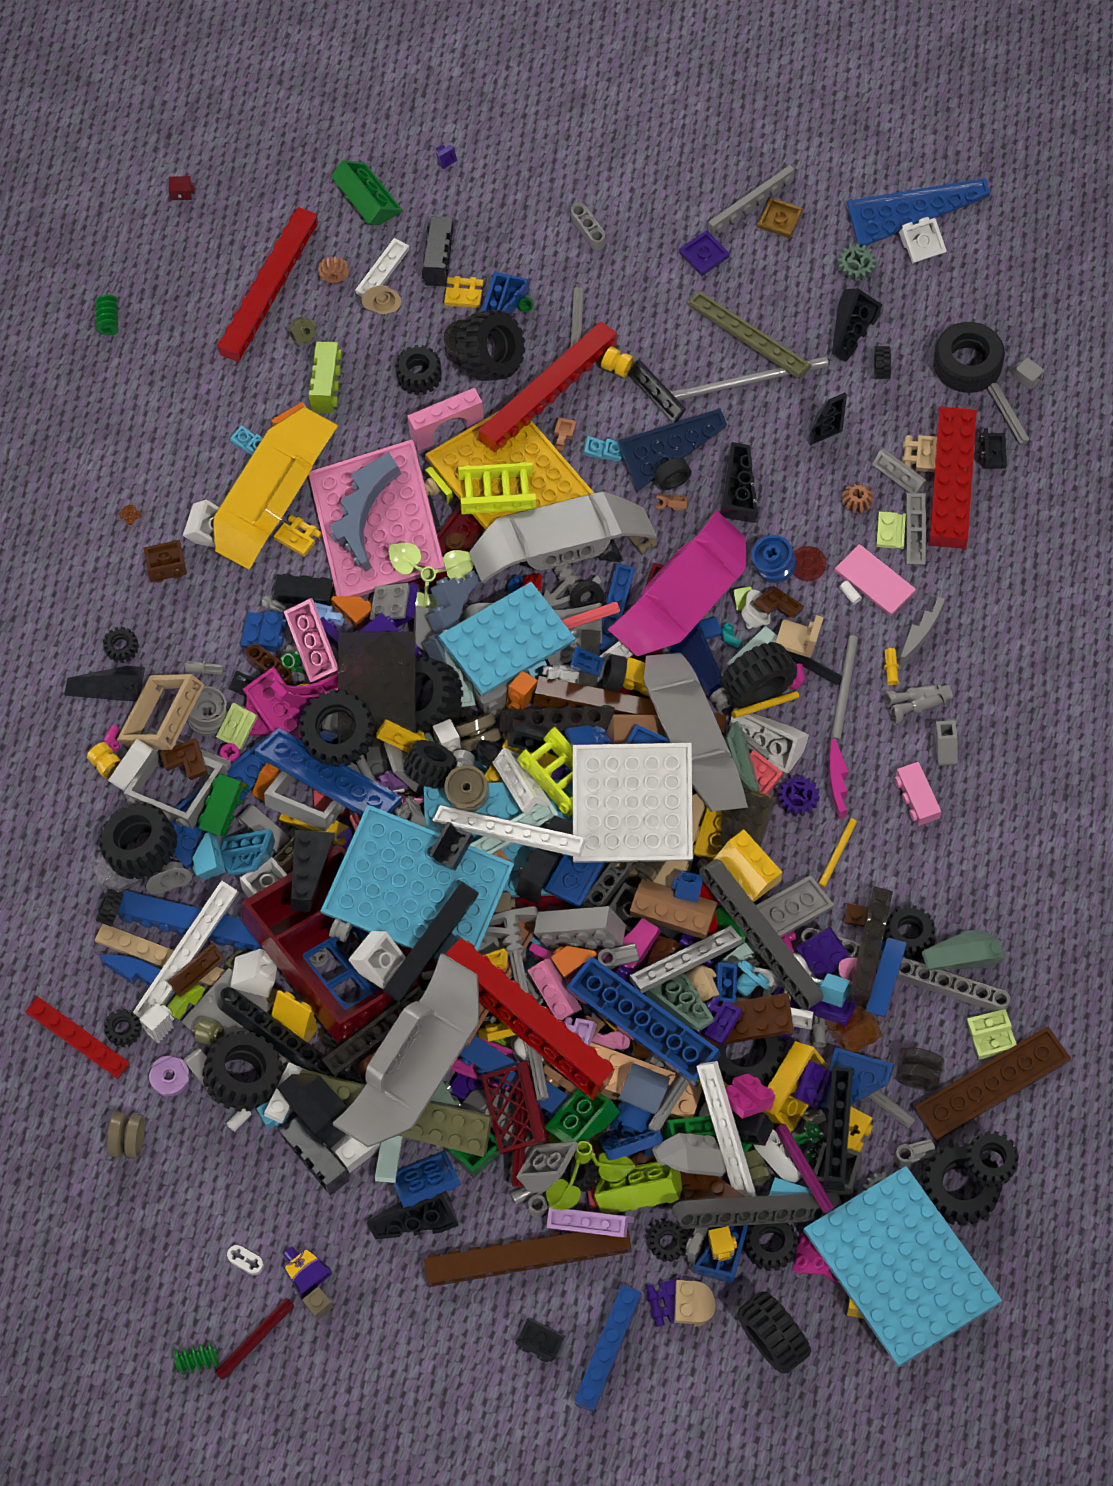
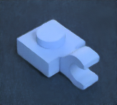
[314,603,344,626]

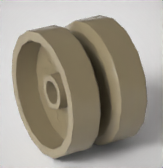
[454,712,502,751]
[444,765,490,812]
[107,1112,145,1159]

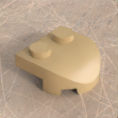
[684,965,719,1003]
[674,1280,716,1327]

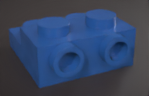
[241,611,287,652]

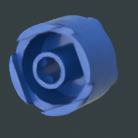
[610,1102,655,1139]

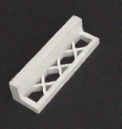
[492,748,551,813]

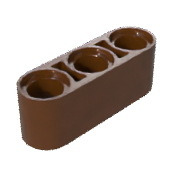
[246,644,293,685]

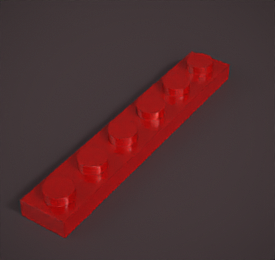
[25,997,130,1080]

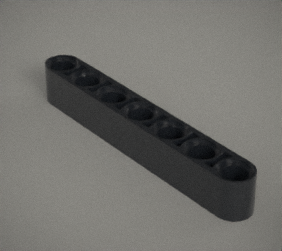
[383,881,479,1003]

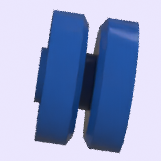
[752,535,797,583]

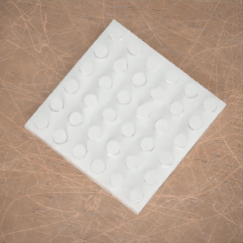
[573,743,693,863]

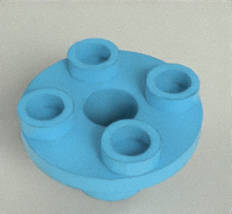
[737,960,770,996]

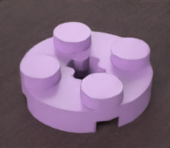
[149,1056,190,1096]

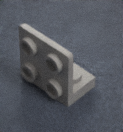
[370,583,410,621]

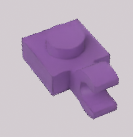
[376,770,408,791]

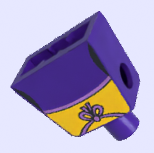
[283,1247,333,1299]

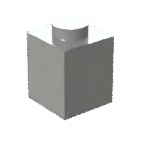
[1014,357,1044,390]

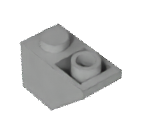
[934,720,958,766]

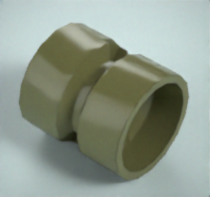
[745,1150,771,1186]

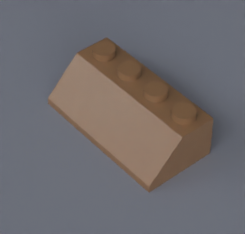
[606,715,667,744]
[630,879,718,939]

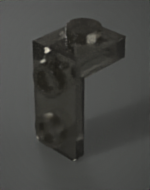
[634,861,666,882]

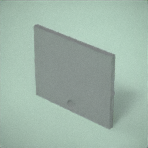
[181,968,273,1048]

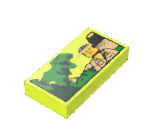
[425,466,453,504]

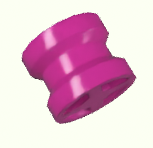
[220,743,241,764]

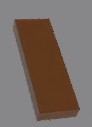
[167,943,225,997]

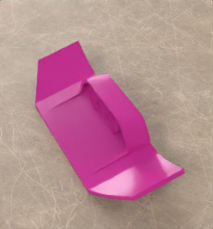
[608,510,746,656]

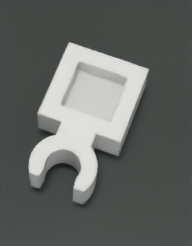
[542,664,579,681]

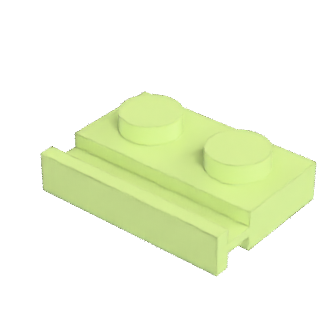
[876,512,906,549]
[216,703,259,749]

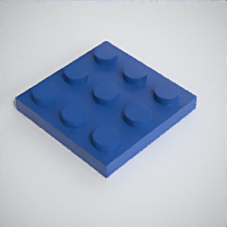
[392,1151,461,1208]

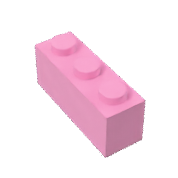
[894,762,941,826]
[527,958,582,1021]

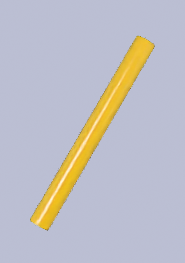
[731,691,799,719]
[818,818,857,888]

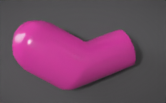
[104,725,120,752]

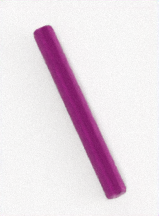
[776,1124,834,1213]

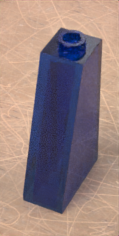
[667,622,723,698]

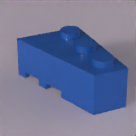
[482,272,530,315]
[693,1225,749,1284]

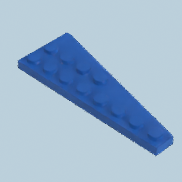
[847,178,990,248]
[169,734,271,869]

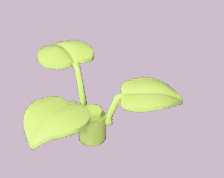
[389,543,474,609]

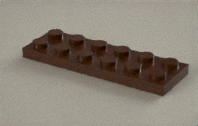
[631,1137,745,1228]

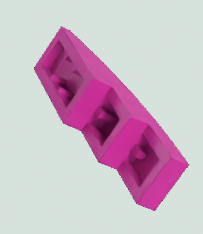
[829,738,848,819]

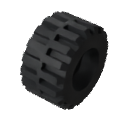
[395,345,442,395]
[403,740,457,789]
[884,905,935,959]
[965,1131,1019,1188]
[745,1223,798,1271]

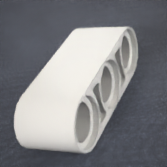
[108,738,153,791]
[753,1130,802,1183]

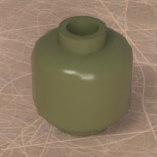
[193,1018,224,1046]

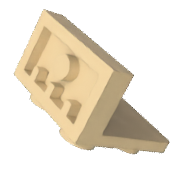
[776,615,823,658]

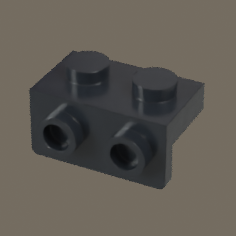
[979,428,1007,469]
[429,822,474,871]
[515,1318,566,1362]

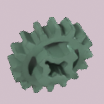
[837,244,877,281]

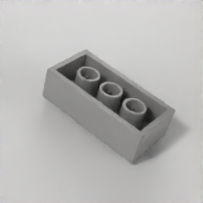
[534,906,626,952]

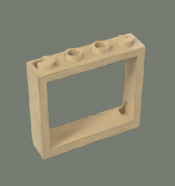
[117,674,205,750]

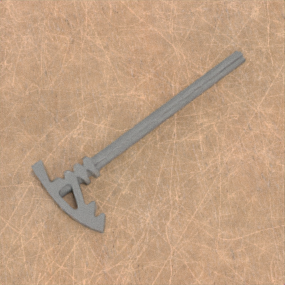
[543,563,604,609]
[482,906,549,1101]

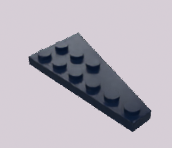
[617,408,727,492]

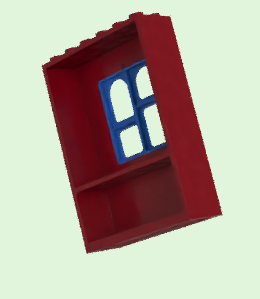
[241,844,437,1043]

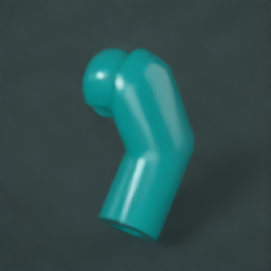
[722,623,743,649]

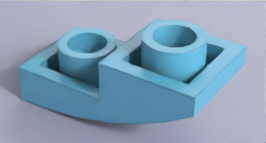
[230,425,263,455]
[582,436,622,461]

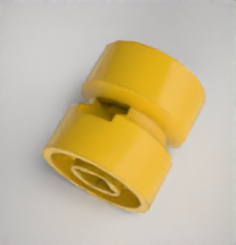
[601,346,634,378]
[87,742,121,778]

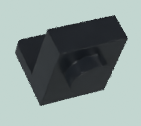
[228,671,259,697]

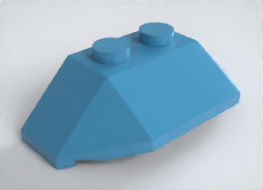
[220,829,275,876]

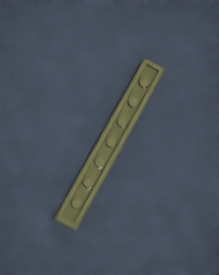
[688,291,811,379]

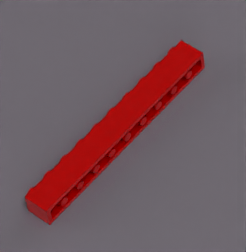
[217,207,319,362]
[479,321,617,452]

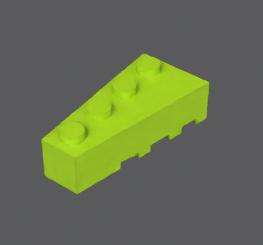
[309,342,342,414]

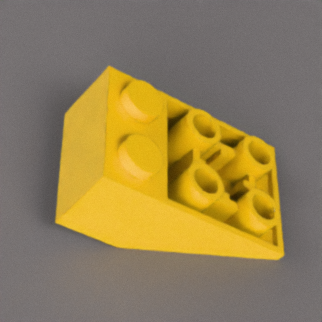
[271,990,318,1043]

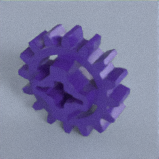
[778,775,820,817]

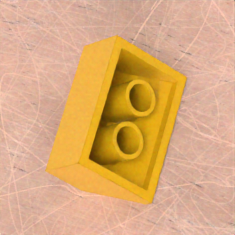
[713,830,783,902]

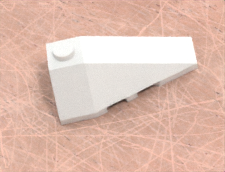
[729,708,809,773]

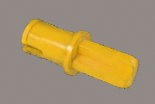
[884,648,899,685]

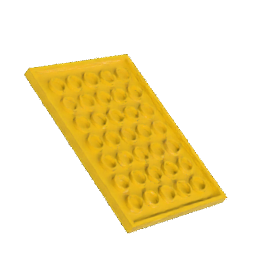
[425,411,594,530]

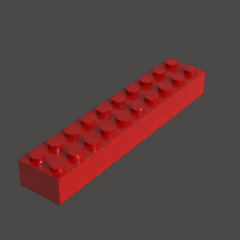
[445,937,615,1100]

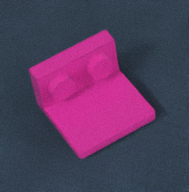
[792,1233,839,1283]

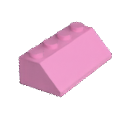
[284,598,339,683]

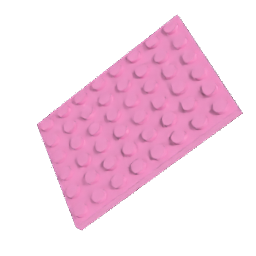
[309,439,446,596]

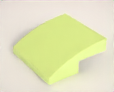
[967,1009,1017,1060]

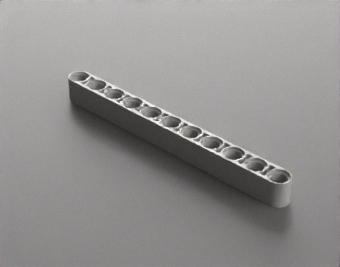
[801,928,1010,1012]

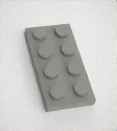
[756,875,834,938]

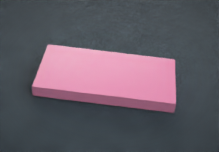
[834,544,916,616]

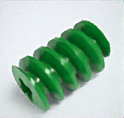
[95,294,119,335]
[174,1342,219,1375]

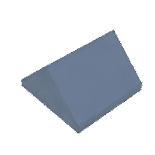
[618,1063,670,1115]

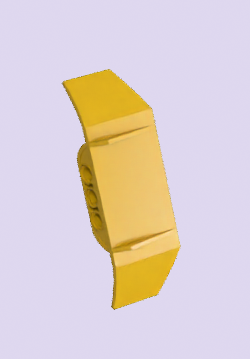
[213,407,338,569]

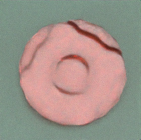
[793,546,827,582]

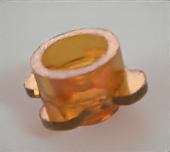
[119,505,141,525]

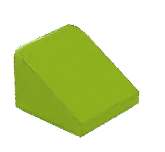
[733,586,752,612]

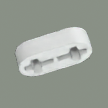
[227,1245,264,1275]

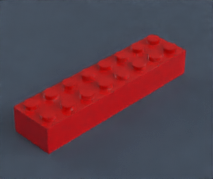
[929,406,977,549]

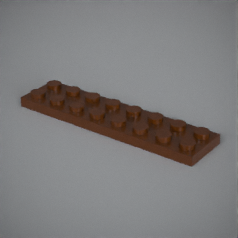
[632,993,795,1059]
[914,1026,1071,1141]

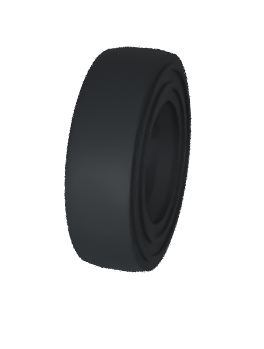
[570,580,604,608]

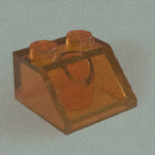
[825,1005,883,1053]

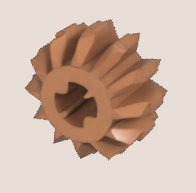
[318,256,349,285]
[842,482,873,514]

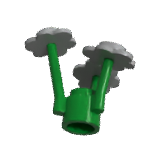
[281,645,310,683]

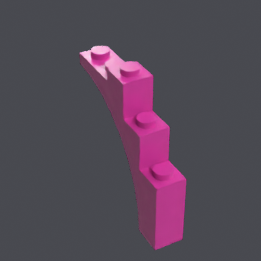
[271,651,383,720]
[529,918,661,985]

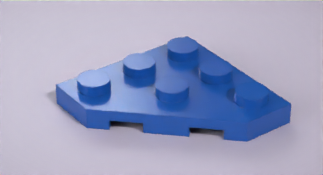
[820,1047,894,1109]

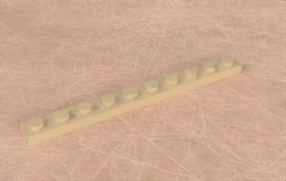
[95,924,278,1011]

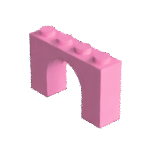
[408,388,484,451]

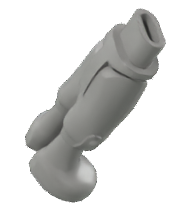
[884,684,953,725]

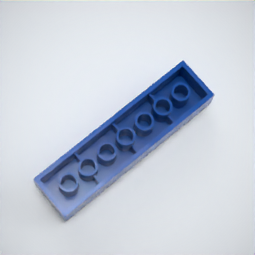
[566,956,721,1087]

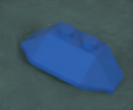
[565,725,612,747]

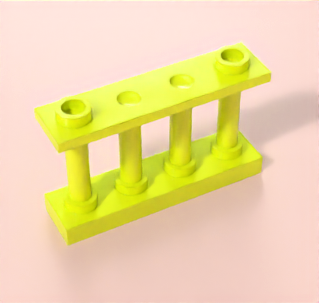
[458,462,536,514]
[517,727,573,818]

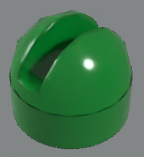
[519,297,534,312]

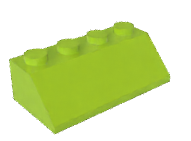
[594,1162,682,1214]

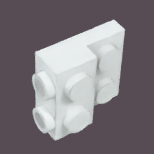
[899,217,947,264]

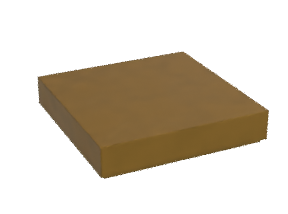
[757,197,803,239]

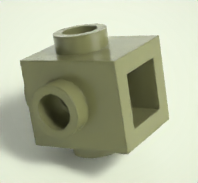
[286,316,317,345]

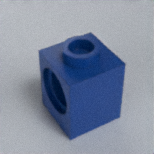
[672,870,703,902]

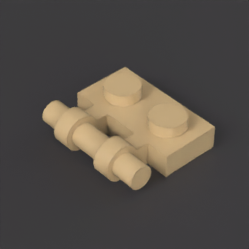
[901,435,937,472]

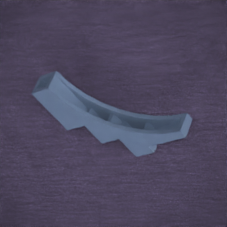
[330,452,402,571]
[424,571,481,664]

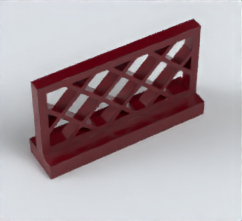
[482,1061,549,1154]

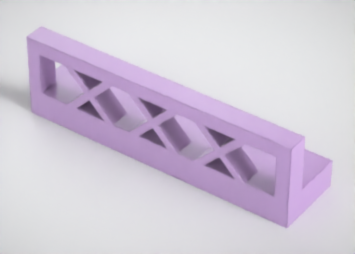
[547,1207,634,1237]

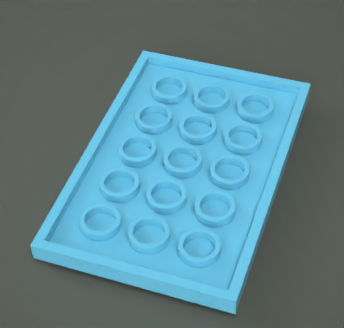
[438,582,576,697]

